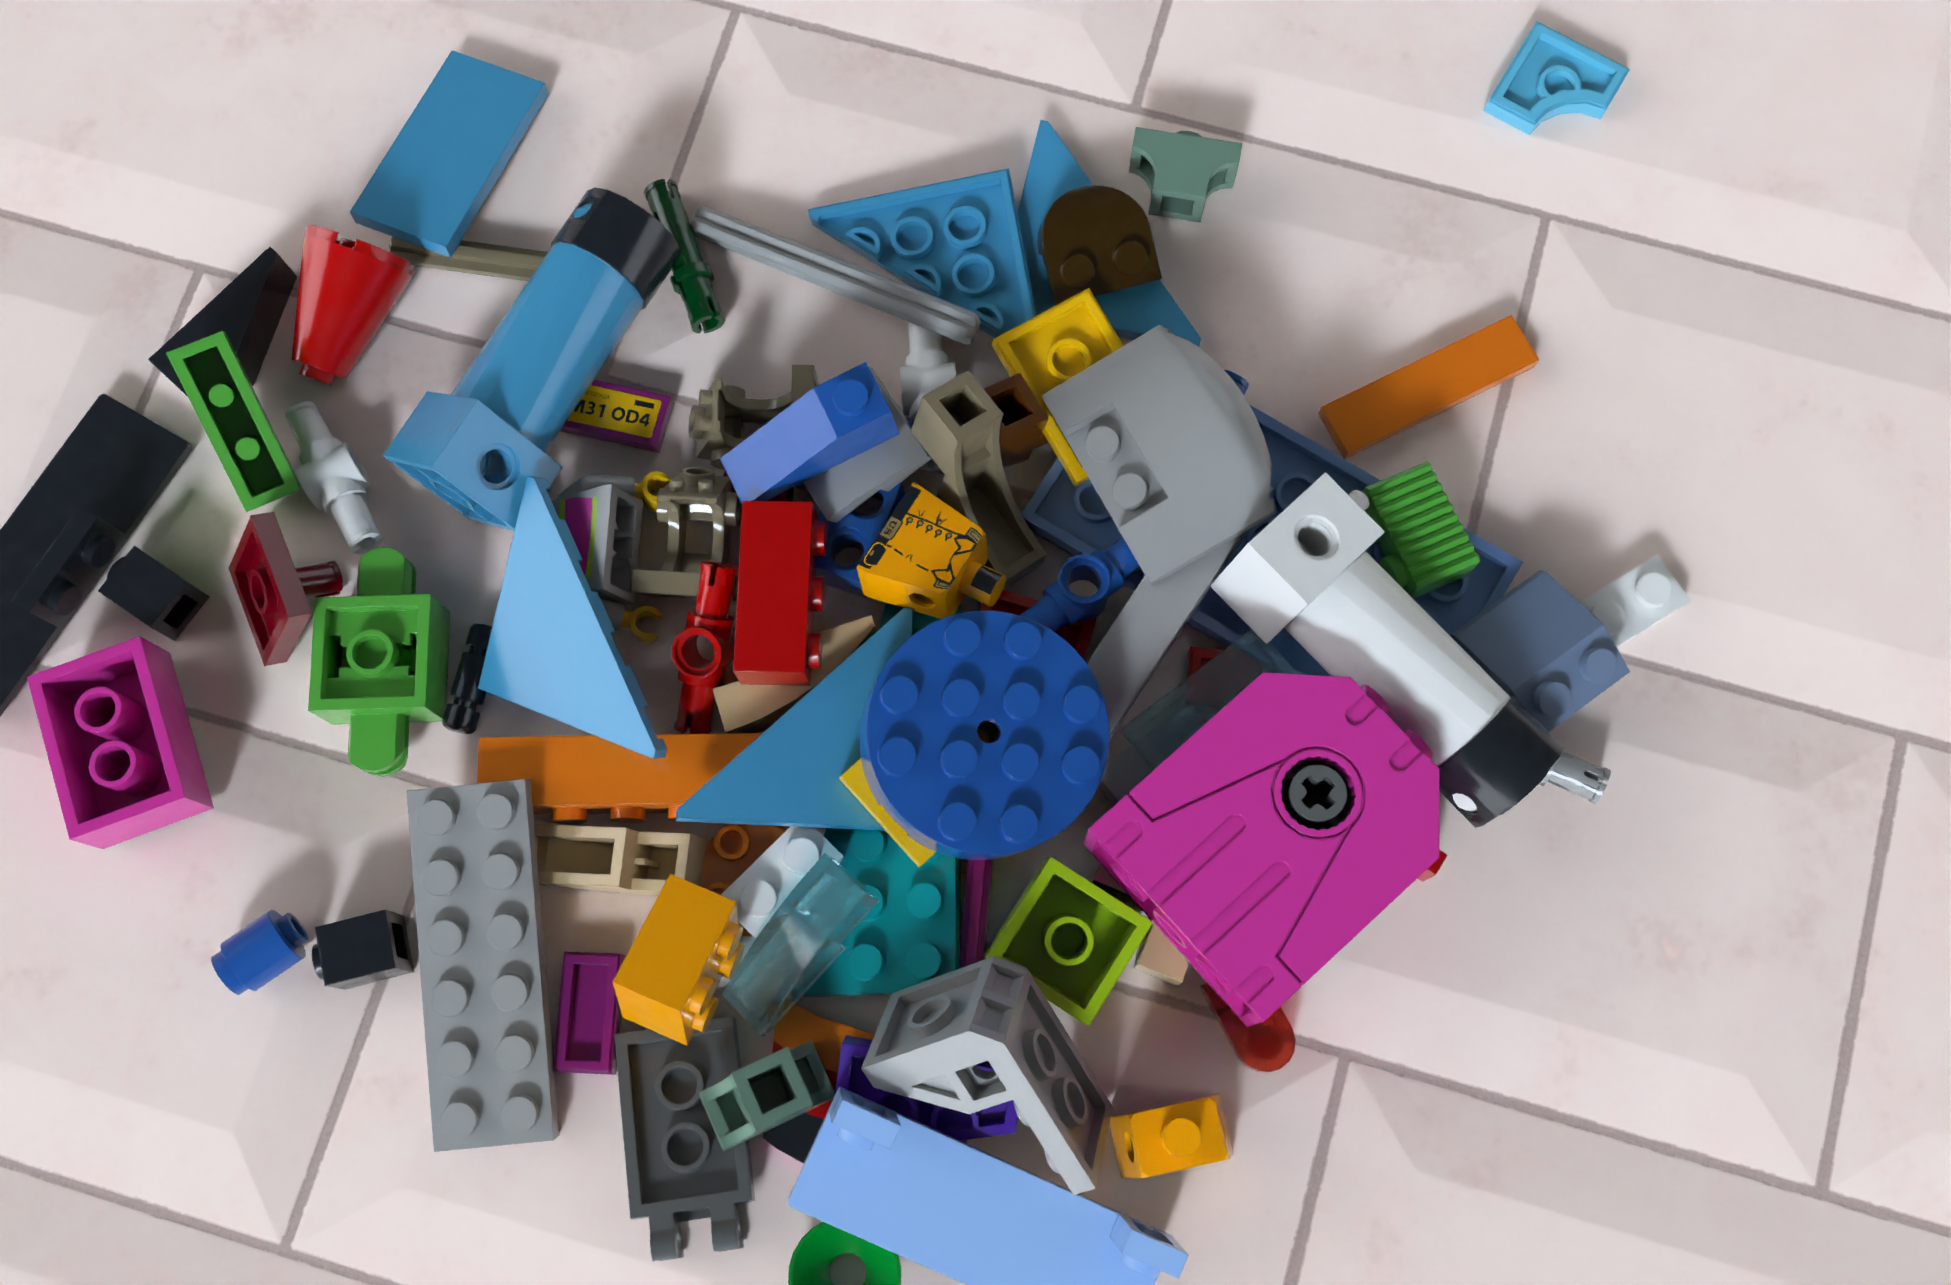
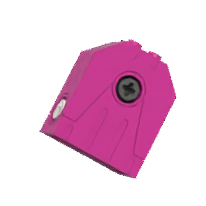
[1083,672,1439,1027]

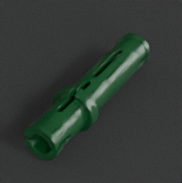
[644,179,726,334]

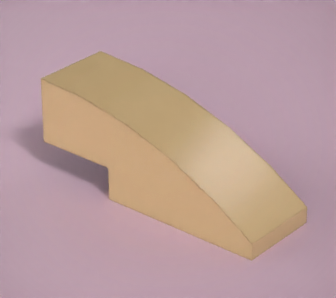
[713,615,877,734]
[534,824,710,896]

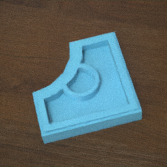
[1483,21,1630,135]

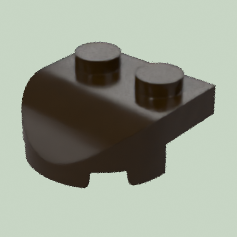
[1037,185,1162,306]

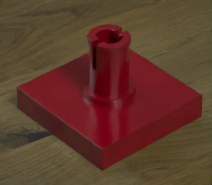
[228,512,343,667]

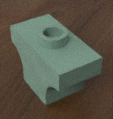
[1129,127,1242,222]
[699,1040,835,1151]

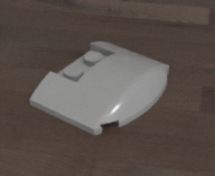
[1041,325,1275,586]

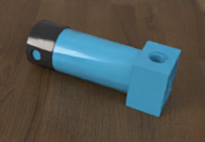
[383,187,681,531]

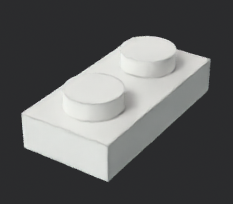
[1580,554,1691,647]
[721,826,844,943]

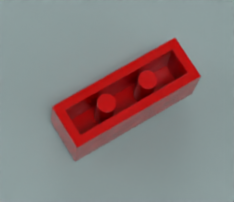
[733,501,827,686]

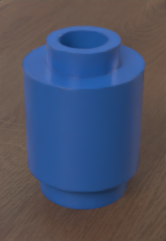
[211,910,309,995]

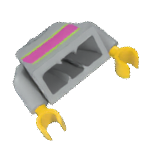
[509,471,670,643]

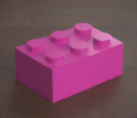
[27,636,214,849]

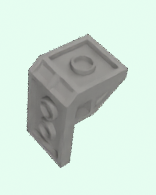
[861,956,1113,1195]

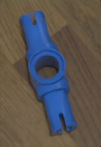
[1019,537,1140,632]

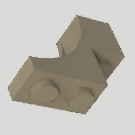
[911,371,1047,589]

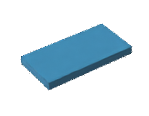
[350,50,549,258]

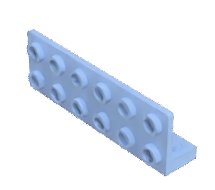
[788,1086,1189,1285]

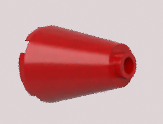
[291,225,416,386]

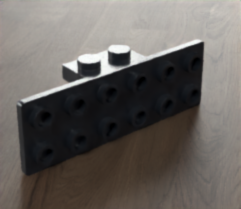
[0,394,192,717]

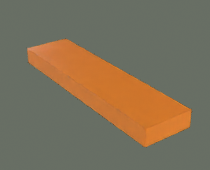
[1318,315,1539,459]

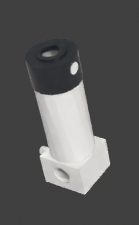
[1210,472,1565,828]

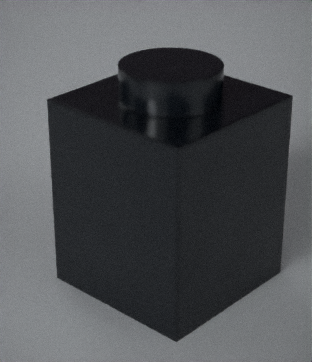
[98,546,210,641]
[312,909,414,990]

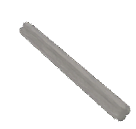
[691,206,981,344]

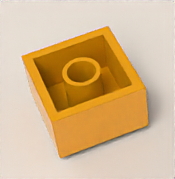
[613,873,745,1046]

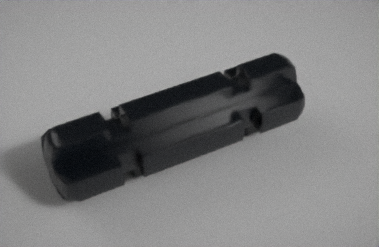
[442,623,492,734]

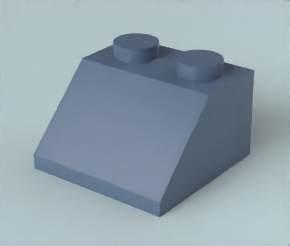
[1450,570,1630,732]

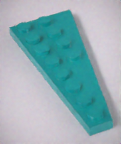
[784,603,961,998]

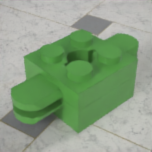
[308,547,450,777]

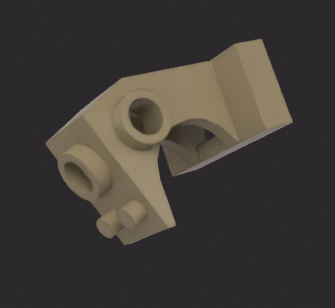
[688,365,819,488]
[631,467,741,601]

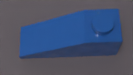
[720,362,900,503]

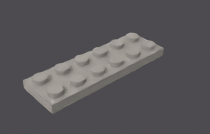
[406,779,560,1152]

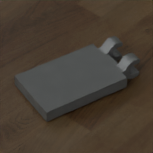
[614,1016,755,1261]

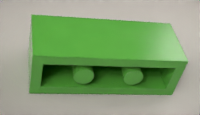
[166,331,301,512]

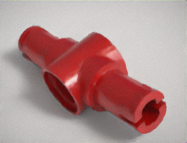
[672,560,738,734]

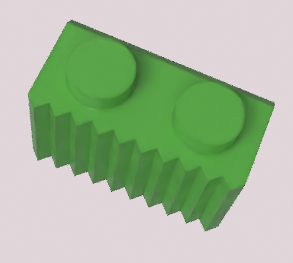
[1363,461,1480,599]

